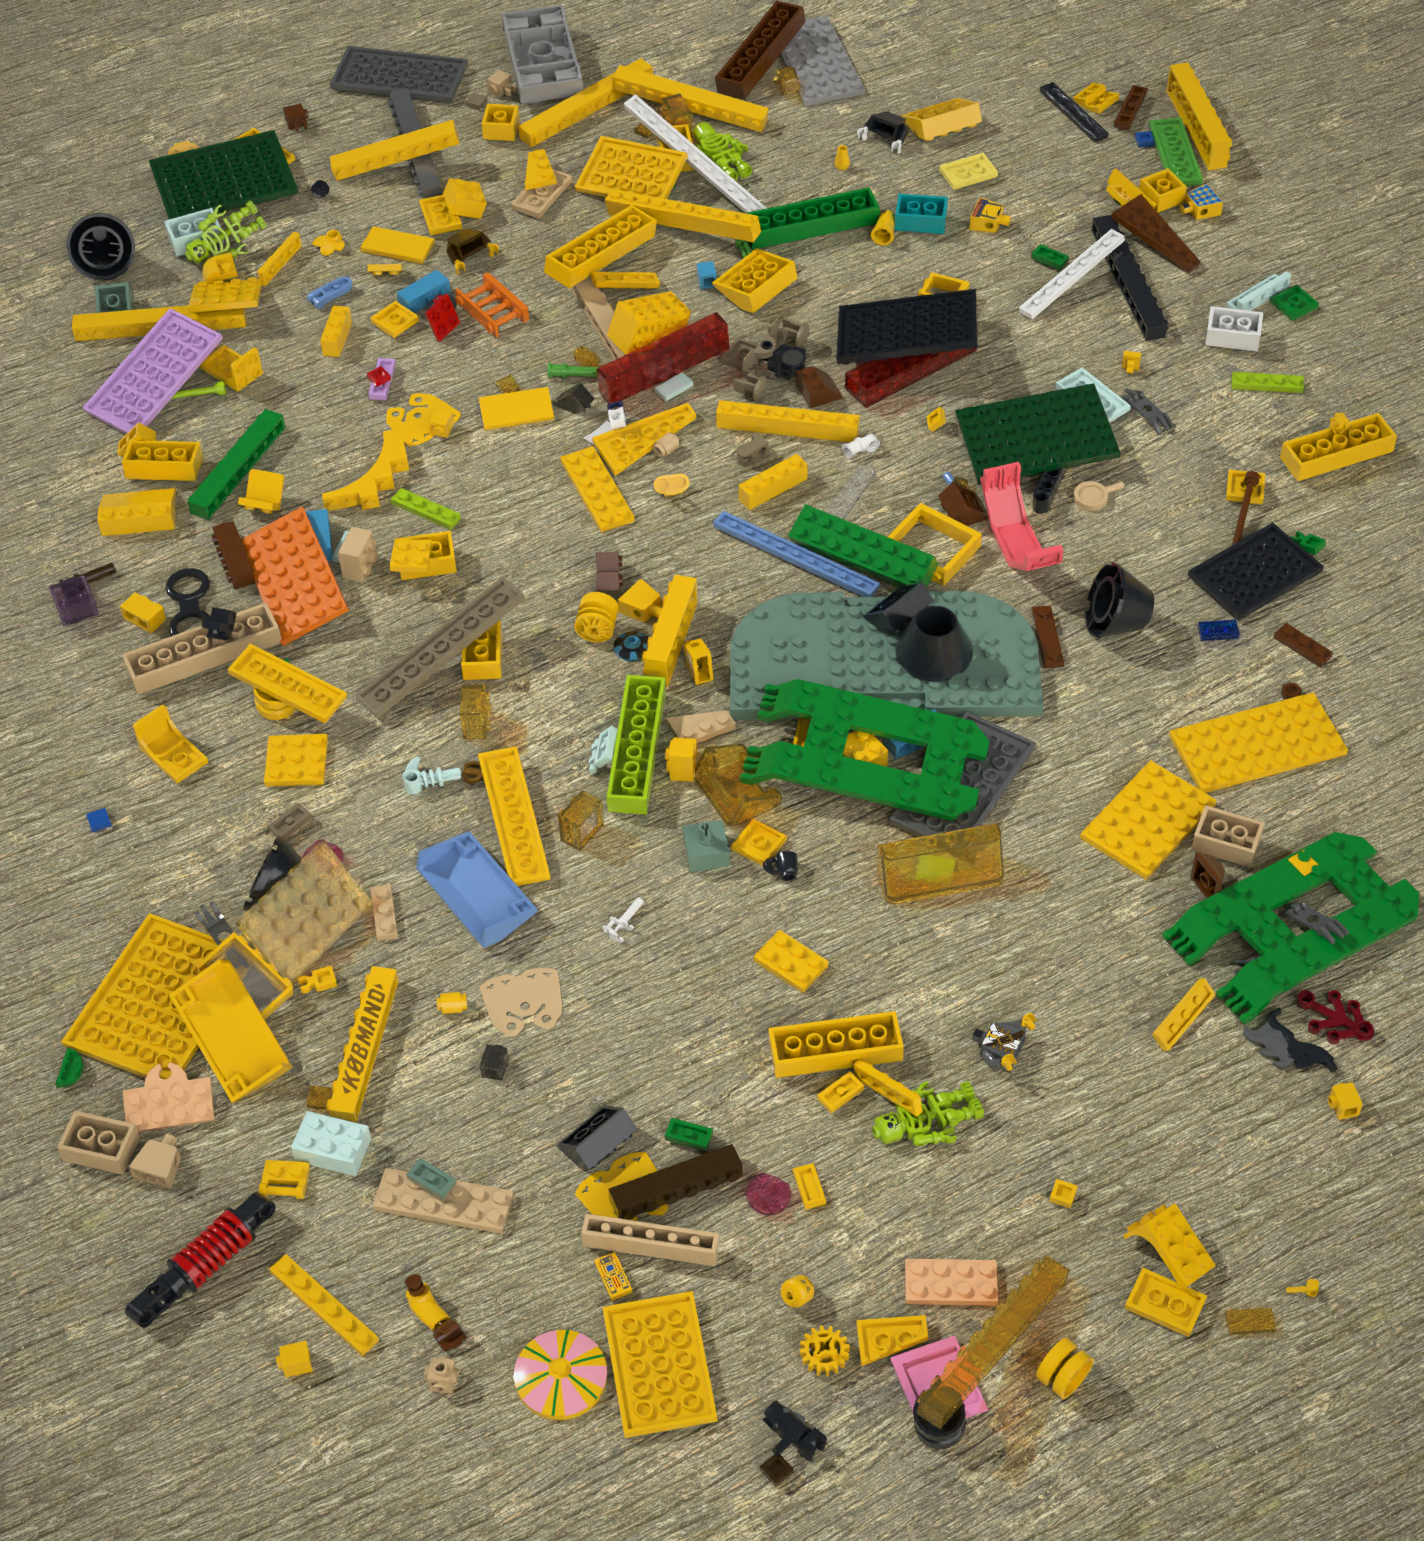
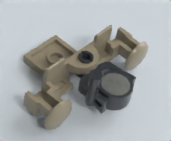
[721,317,810,401]

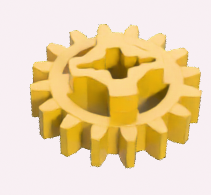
[799,1325,850,1376]

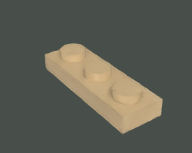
[370,884,398,941]

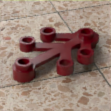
[1296,990,1375,1045]

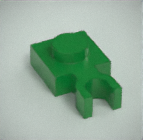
[1291,531,1326,555]

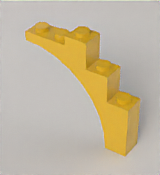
[322,428,409,511]

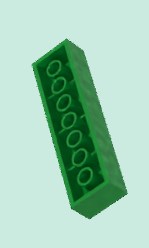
[745,187,880,250]
[788,504,939,588]

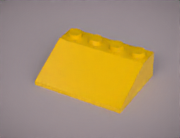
[901,98,982,141]
[712,248,798,313]
[97,488,176,536]

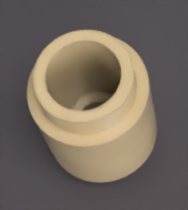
[653,432,679,458]

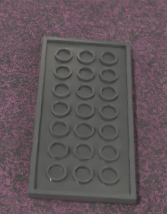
[330,46,468,103]
[889,712,1036,856]

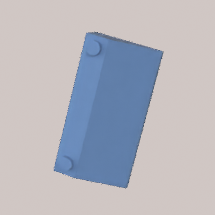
[416,831,538,948]

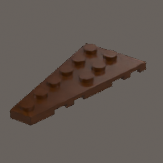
[1111,194,1201,273]

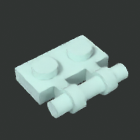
[588,725,618,774]

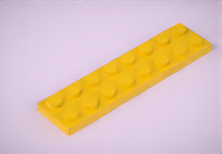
[478,746,550,886]

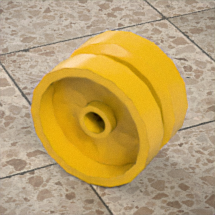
[253,687,296,720]
[1036,1337,1094,1399]

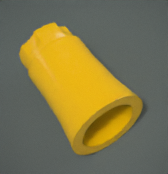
[871,210,895,246]

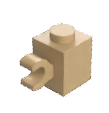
[487,70,516,97]

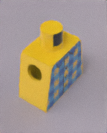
[1180,184,1223,220]

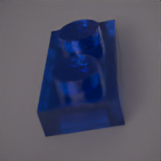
[1197,619,1240,641]

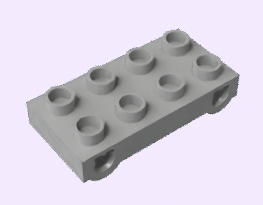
[501,5,583,105]

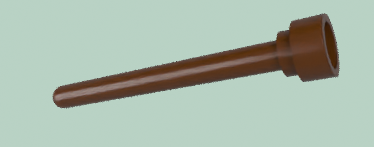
[1232,471,1260,545]

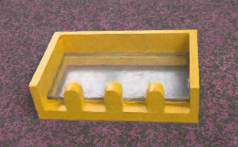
[196,932,293,1020]

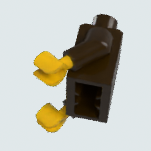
[446,229,499,275]

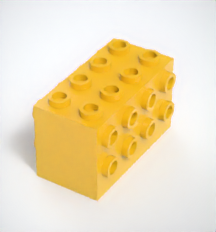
[607,291,692,356]

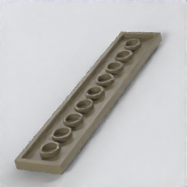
[355,576,526,719]

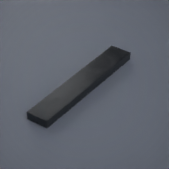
[1040,82,1109,143]

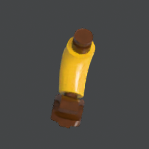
[405,1274,467,1352]

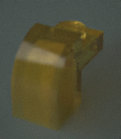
[773,66,801,95]

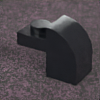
[202,607,237,640]

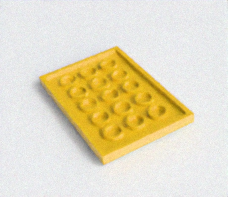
[575,136,688,199]
[1080,760,1217,880]
[602,1291,718,1438]

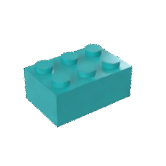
[895,193,948,234]

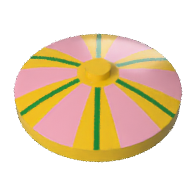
[514,1330,608,1420]

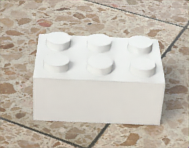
[1205,306,1263,351]

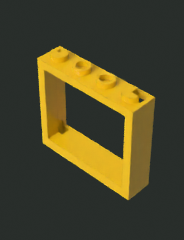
[888,503,982,586]

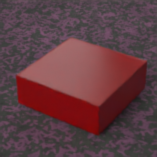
[366,366,391,387]

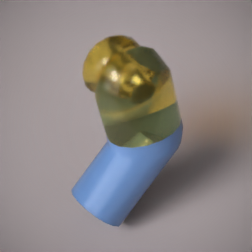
[943,472,969,488]

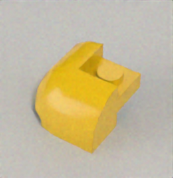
[202,252,238,284]

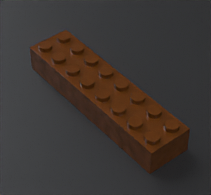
[715,0,806,100]

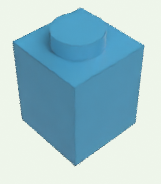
[696,261,717,290]

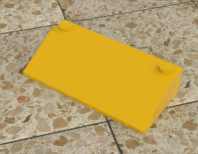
[169,959,293,1103]

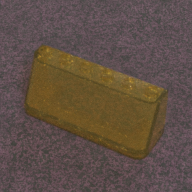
[877,823,1004,905]

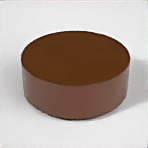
[1281,683,1302,700]

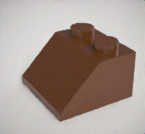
[796,366,842,408]
[938,481,989,526]

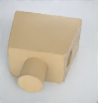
[129,1134,181,1189]

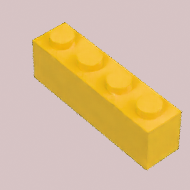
[738,454,808,511]

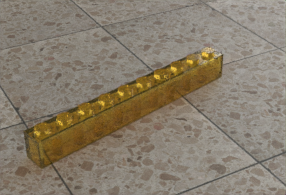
[917,1255,1070,1429]

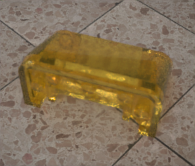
[694,743,783,826]

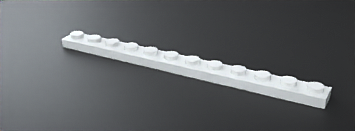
[624,94,766,213]

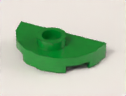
[55,1048,84,1088]

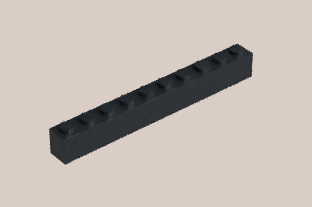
[1091,215,1169,341]

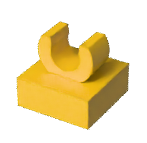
[1122,351,1142,373]

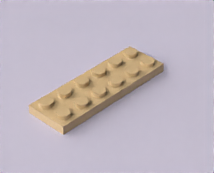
[373,1168,514,1234]

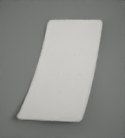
[584,421,614,444]

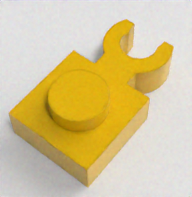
[298,966,338,994]

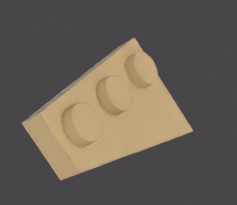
[666,710,736,744]

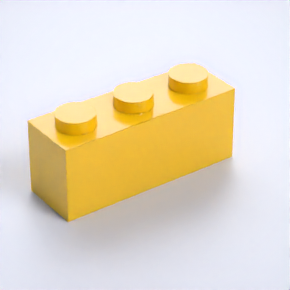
[320,306,352,357]

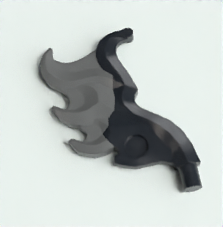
[1243,1008,1338,1073]

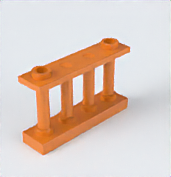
[455,272,529,338]

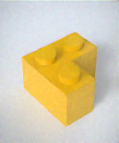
[665,737,697,782]

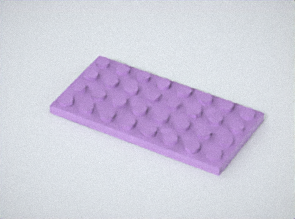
[82,308,223,434]

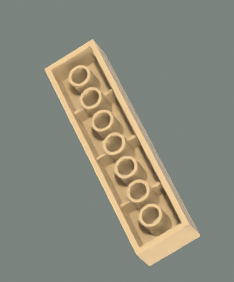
[122,602,282,695]

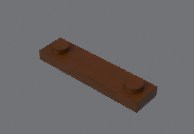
[1114,85,1148,130]
[1032,605,1064,669]

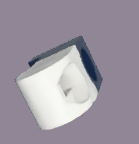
[607,401,626,430]

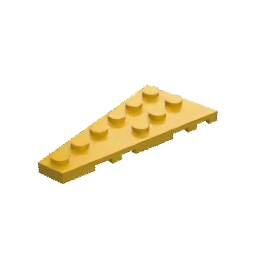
[592,403,696,476]

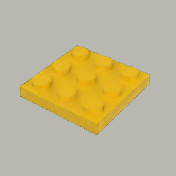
[264,734,328,787]

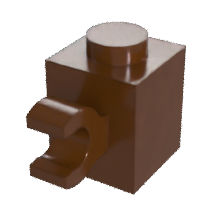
[283,103,309,131]

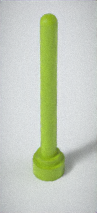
[171,381,226,399]

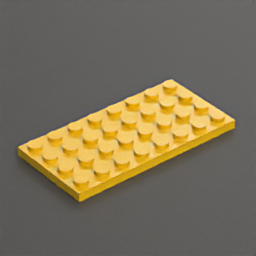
[1169,692,1348,793]

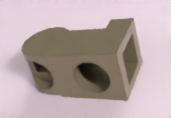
[737,432,769,466]

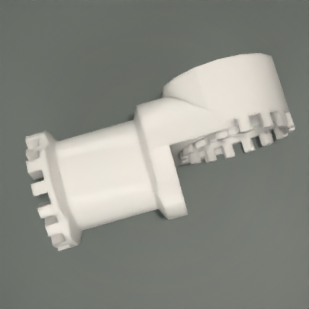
[842,434,880,459]

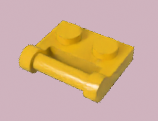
[258,1160,310,1199]

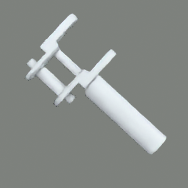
[602,897,644,943]

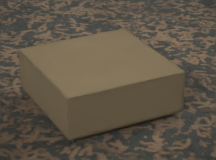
[465,93,487,110]

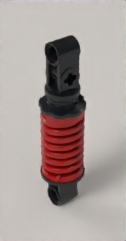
[125,1192,276,1328]

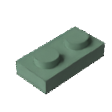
[406,1158,456,1200]

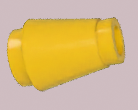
[834,145,850,170]

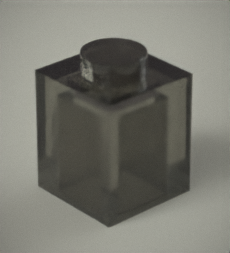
[480,1044,509,1081]

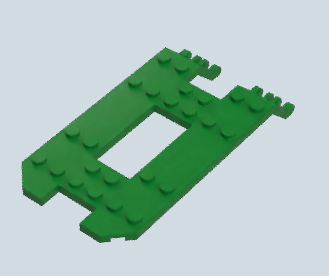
[739,679,990,821]
[1162,832,1419,1025]

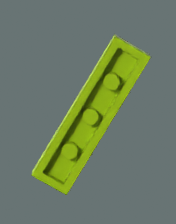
[1231,372,1304,393]
[391,488,461,530]

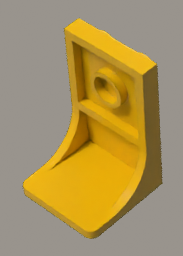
[199,345,263,392]
[133,705,209,784]
[1122,1203,1216,1289]

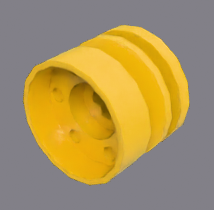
[574,592,619,643]

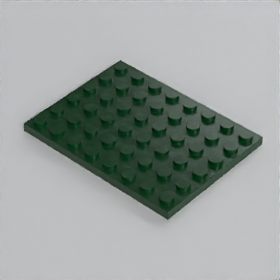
[149,130,299,220]
[955,383,1121,485]

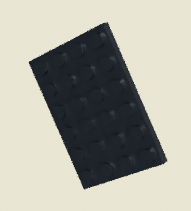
[1188,522,1324,621]

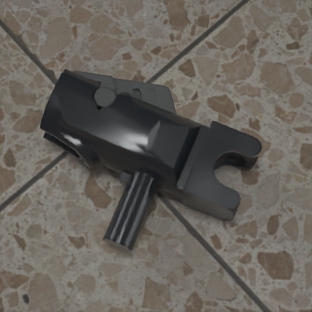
[762,1400,827,1462]

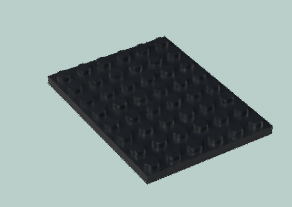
[836,289,978,365]

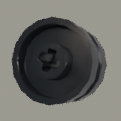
[913,1387,966,1449]

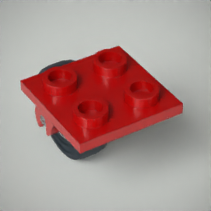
[425,294,460,342]

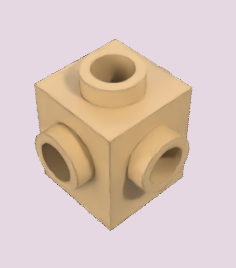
[424,1356,459,1394]

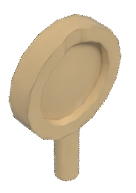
[1073,481,1124,511]

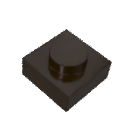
[760,1454,794,1487]

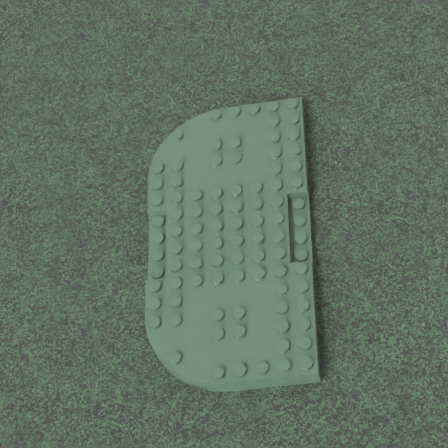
[730,591,1043,720]

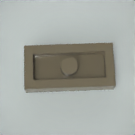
[268,803,312,839]

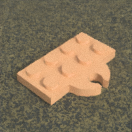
[123,1063,215,1133]

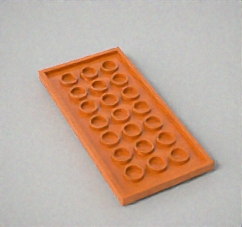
[241,506,349,646]

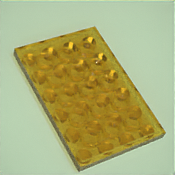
[235,841,372,983]

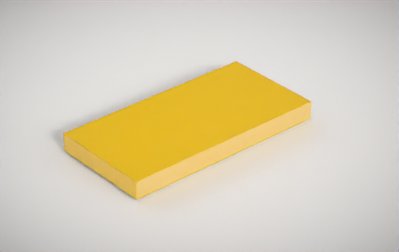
[360,226,435,264]
[478,387,554,430]

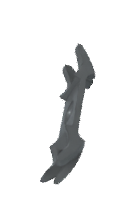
[1120,389,1174,435]
[194,901,249,969]
[1280,902,1349,944]

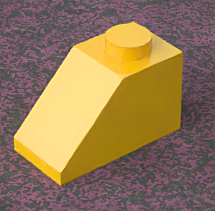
[117,422,157,456]

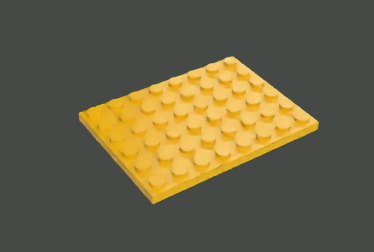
[61,913,251,1080]

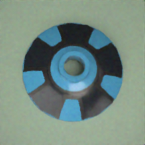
[613,631,649,661]

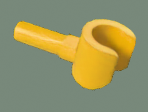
[1286,1279,1319,1297]

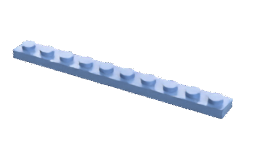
[713,511,880,597]

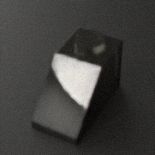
[553,383,595,414]

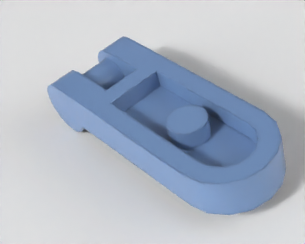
[307,276,352,309]

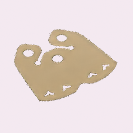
[479,968,562,1037]

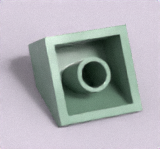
[95,282,134,313]

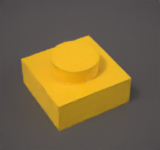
[926,406,946,432]
[1049,1179,1078,1209]

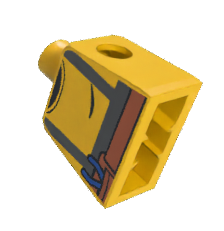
[969,197,1011,233]

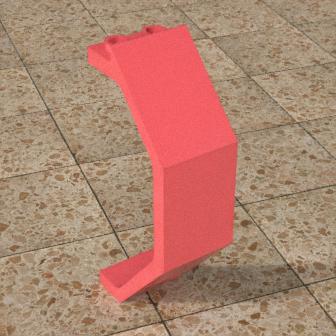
[980,462,1063,571]

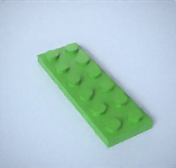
[1149,118,1203,186]

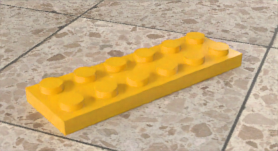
[560,446,635,533]
[228,644,347,723]

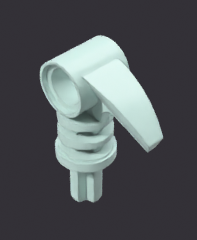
[403,756,462,795]

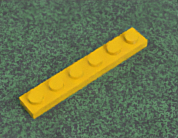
[269,1254,379,1356]

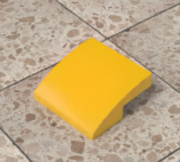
[1073,83,1119,114]

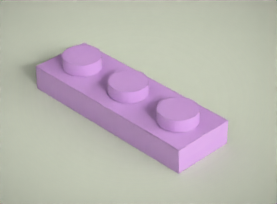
[368,358,396,400]

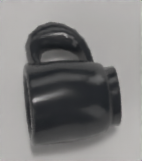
[763,851,798,881]

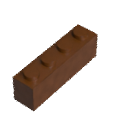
[211,521,255,590]

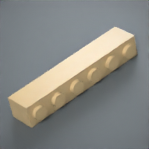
[581,1214,720,1266]

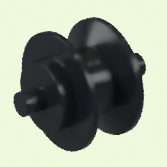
[311,180,329,198]

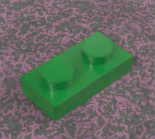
[1031,244,1069,271]
[665,1118,713,1152]

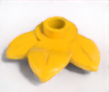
[312,230,345,256]

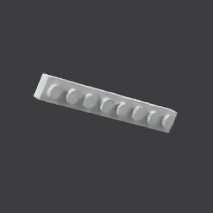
[1019,229,1125,319]

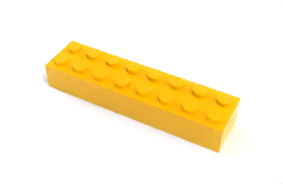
[1166,62,1232,171]
[544,205,657,289]

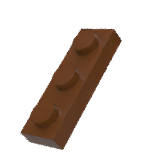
[1274,623,1333,668]

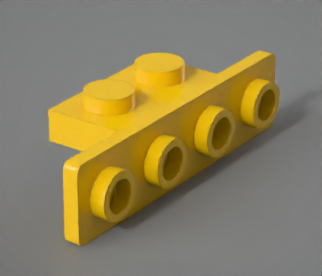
[1106,169,1156,208]

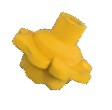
[1329,413,1349,434]

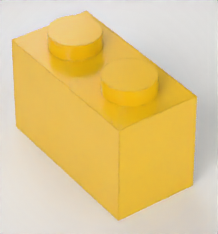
[120,592,166,634]

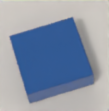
[1135,131,1155,148]
[86,808,112,833]

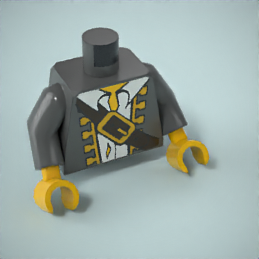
[972,1013,1037,1073]

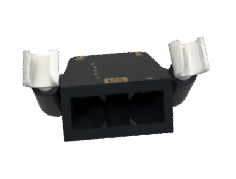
[857,112,908,154]

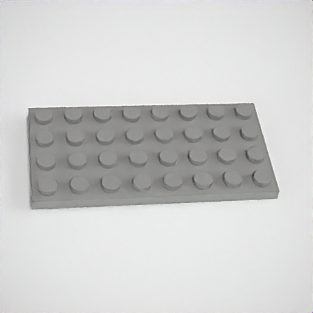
[780,16,865,106]

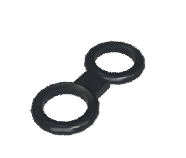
[165,568,211,636]

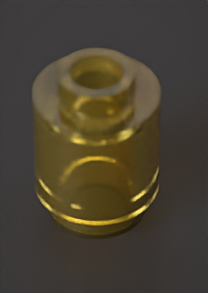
[574,346,600,367]

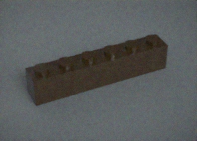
[608,1144,743,1220]

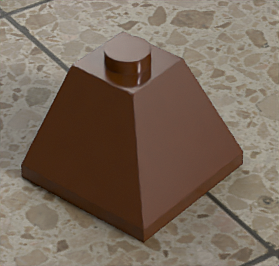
[1190,852,1225,898]

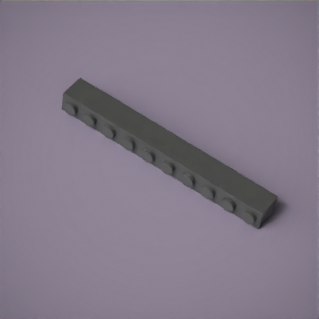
[388,88,442,199]

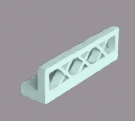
[1226,271,1291,311]

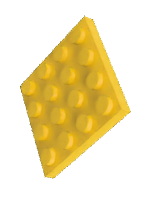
[188,277,263,313]

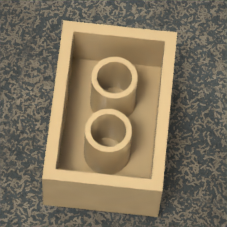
[1191,805,1265,868]
[57,1111,140,1175]

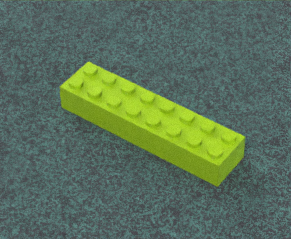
[606,675,666,815]

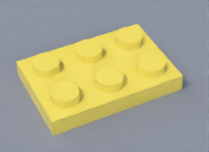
[939,153,998,190]

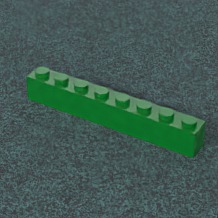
[187,409,286,520]

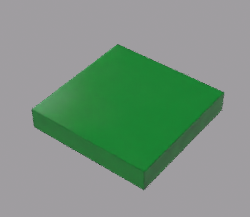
[1270,284,1319,321]

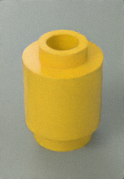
[436,992,467,1014]

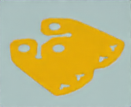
[386,393,461,446]
[575,1152,668,1221]

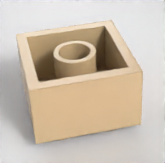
[338,527,378,582]

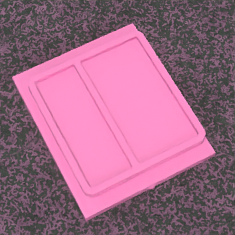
[890,1336,988,1418]

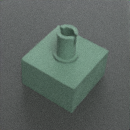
[682,820,730,872]

